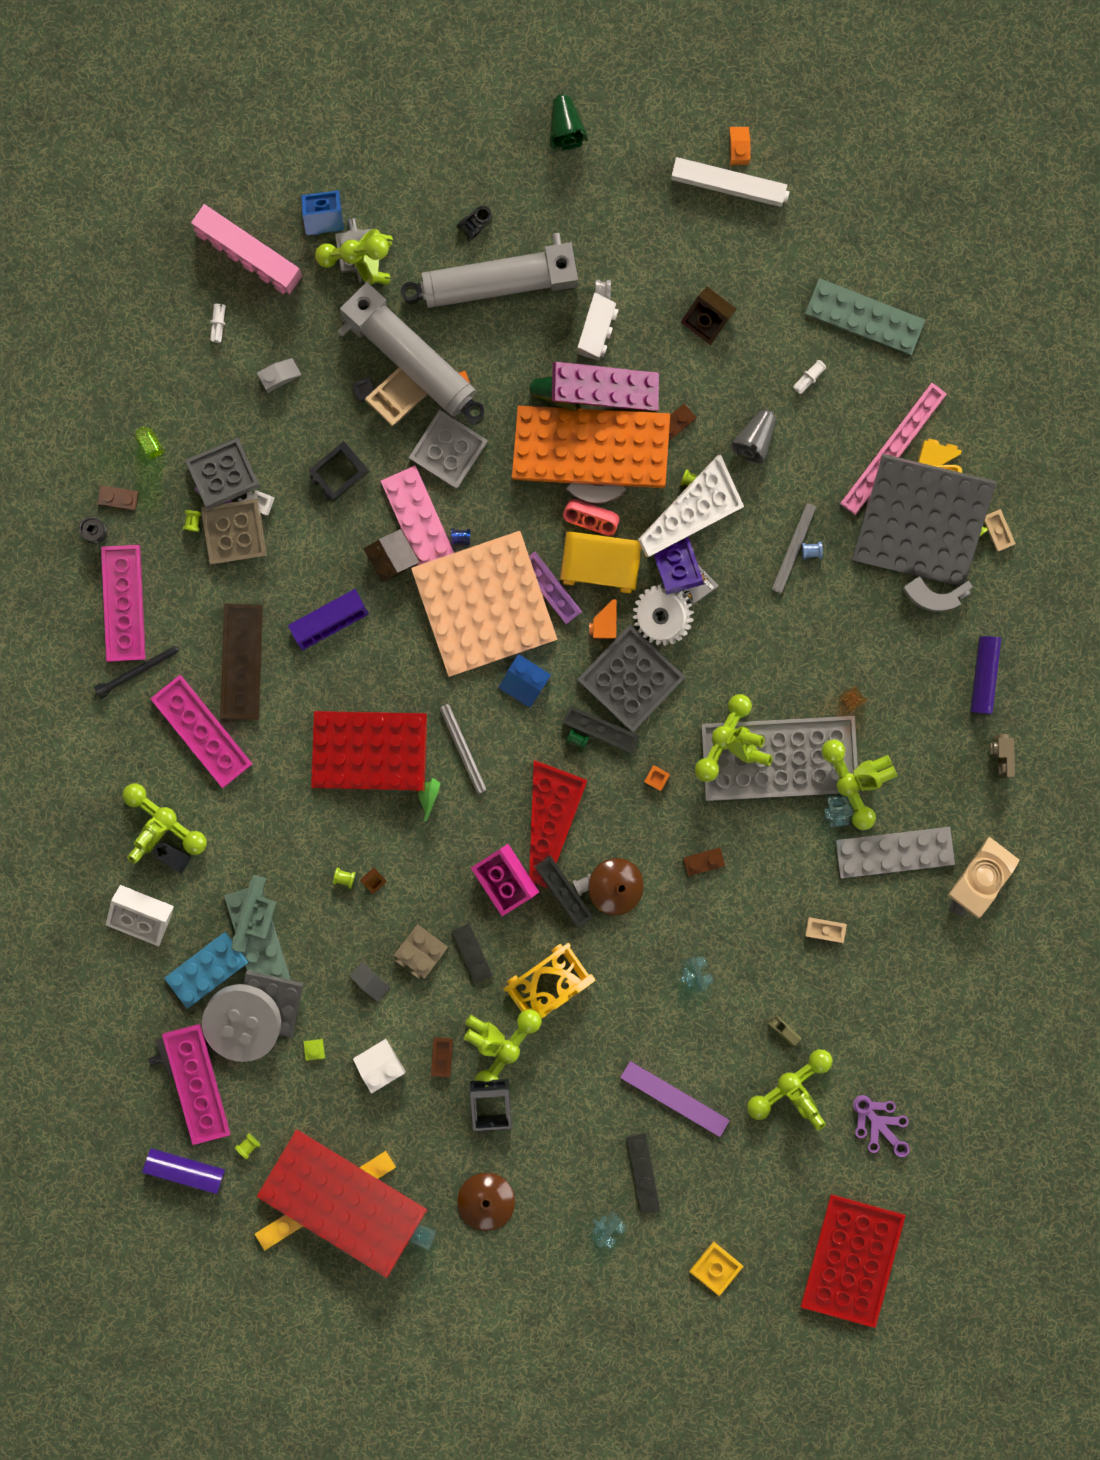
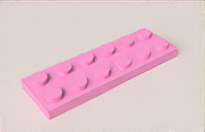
[381,466,454,565]

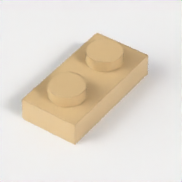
[984,509,1016,552]
[805,917,847,943]

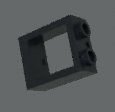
[309,441,369,501]
[470,1079,512,1132]

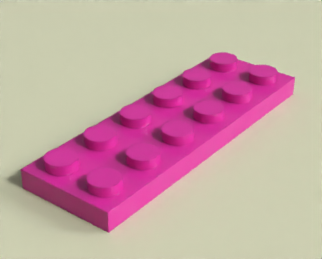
[101,545,146,662]
[150,675,253,788]
[162,1024,231,1145]

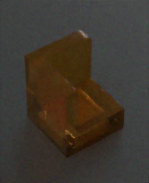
[839,686,868,712]

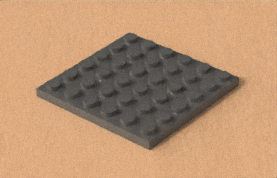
[852,454,996,586]

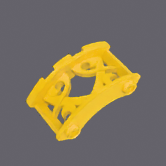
[503,943,595,1019]

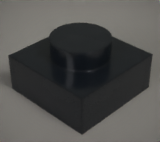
[352,377,375,403]

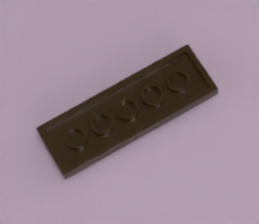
[220,604,263,720]

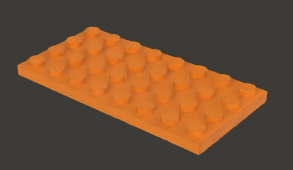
[512,406,670,488]

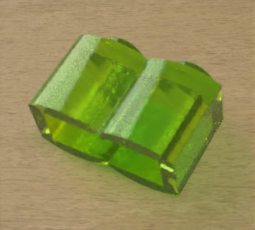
[134,426,165,460]

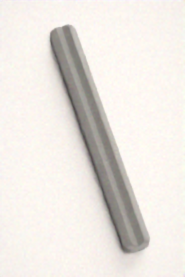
[772,503,816,593]
[440,704,486,794]

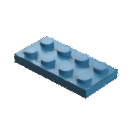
[164,932,249,1009]

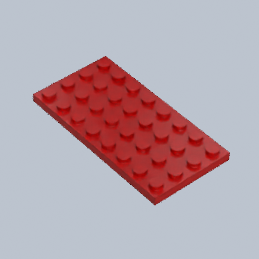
[256,1129,428,1278]

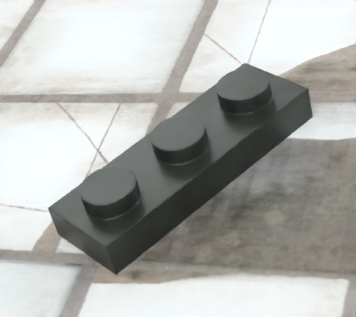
[452,923,493,984]

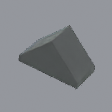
[350,962,391,1001]

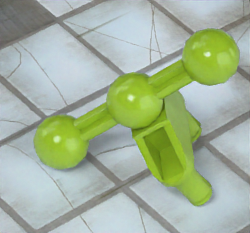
[315,229,393,285]
[695,694,773,782]
[821,739,898,830]
[122,783,207,864]
[464,1009,542,1087]
[747,1049,833,1131]

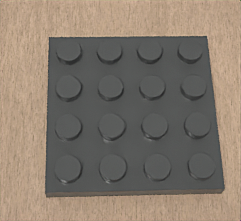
[577,625,685,733]

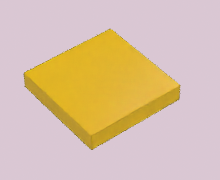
[689,1241,744,1296]

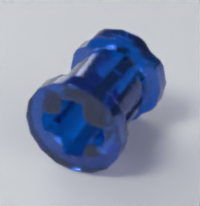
[451,528,471,546]

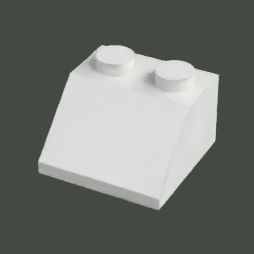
[353,1039,406,1093]

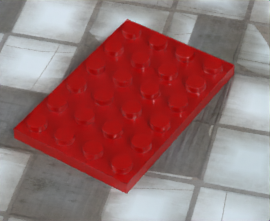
[311,711,427,791]
[800,1194,906,1328]

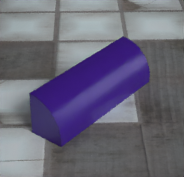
[288,589,369,651]
[970,636,1001,715]
[142,1148,225,1194]

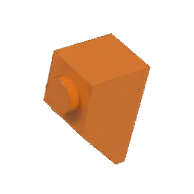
[730,127,750,165]
[589,600,616,639]

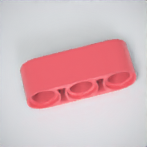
[563,499,620,536]

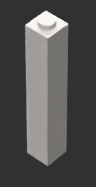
[671,157,789,207]

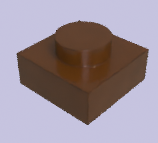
[360,868,387,894]

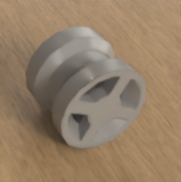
[595,280,611,299]

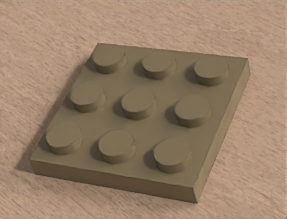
[201,499,267,565]

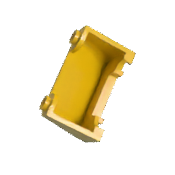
[560,532,642,593]

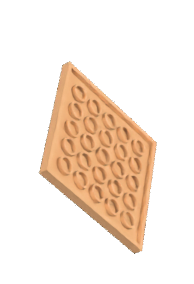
[411,531,557,677]

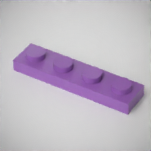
[529,551,582,624]

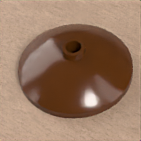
[588,858,644,916]
[457,1173,515,1231]

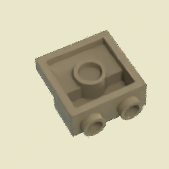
[989,734,1015,778]
[394,924,448,979]

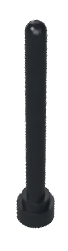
[94,646,179,700]

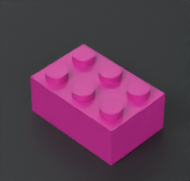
[471,844,539,916]

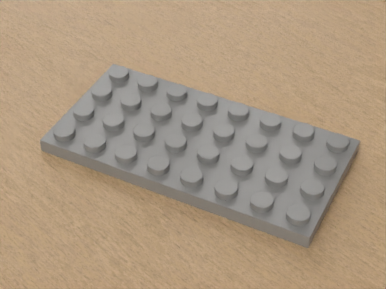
[701,716,859,801]

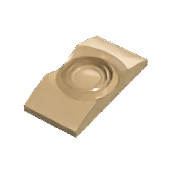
[365,368,428,426]
[948,837,1019,919]

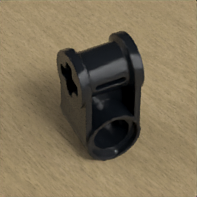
[456,205,492,241]
[153,842,192,873]

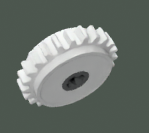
[633,584,694,646]

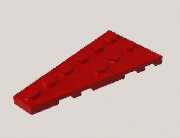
[529,760,587,888]

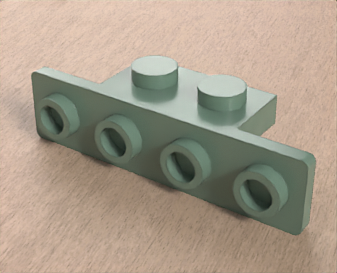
[231,875,276,952]

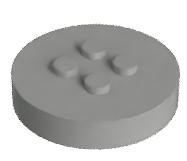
[202,984,281,1062]

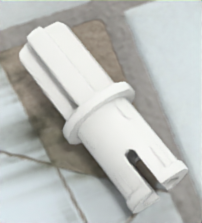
[210,304,226,343]
[793,360,826,394]

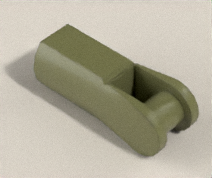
[768,1014,802,1047]

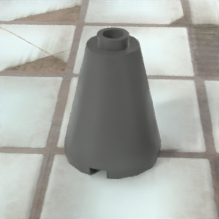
[730,409,776,464]

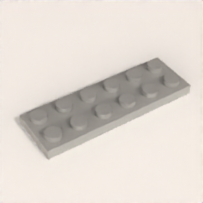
[835,827,955,878]

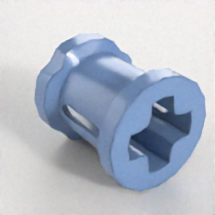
[802,542,823,560]

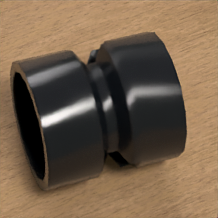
[79,516,108,544]

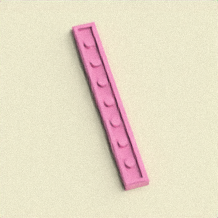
[840,383,947,515]

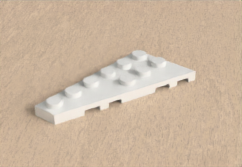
[638,455,744,557]

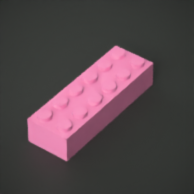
[191,204,302,295]

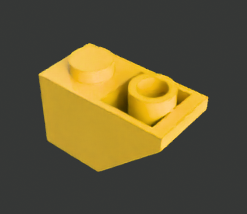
[917,439,962,466]

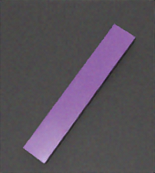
[620,1061,730,1137]

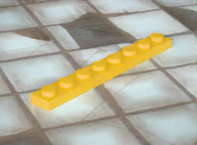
[255,1151,396,1250]

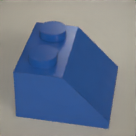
[301,190,344,235]
[498,654,551,708]

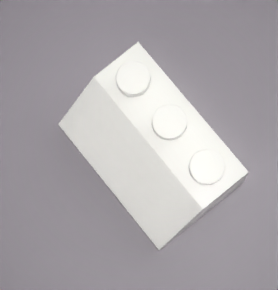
[577,293,618,361]
[106,885,174,946]

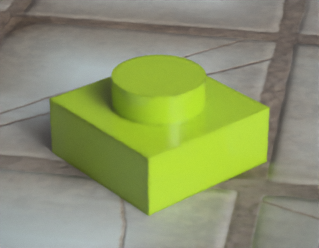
[303,1039,325,1061]

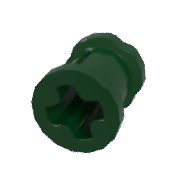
[564,729,589,753]

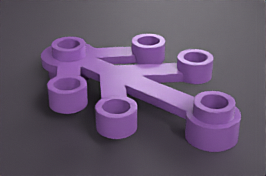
[853,1095,910,1157]

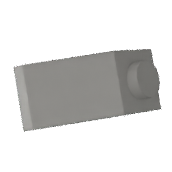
[257,358,301,393]

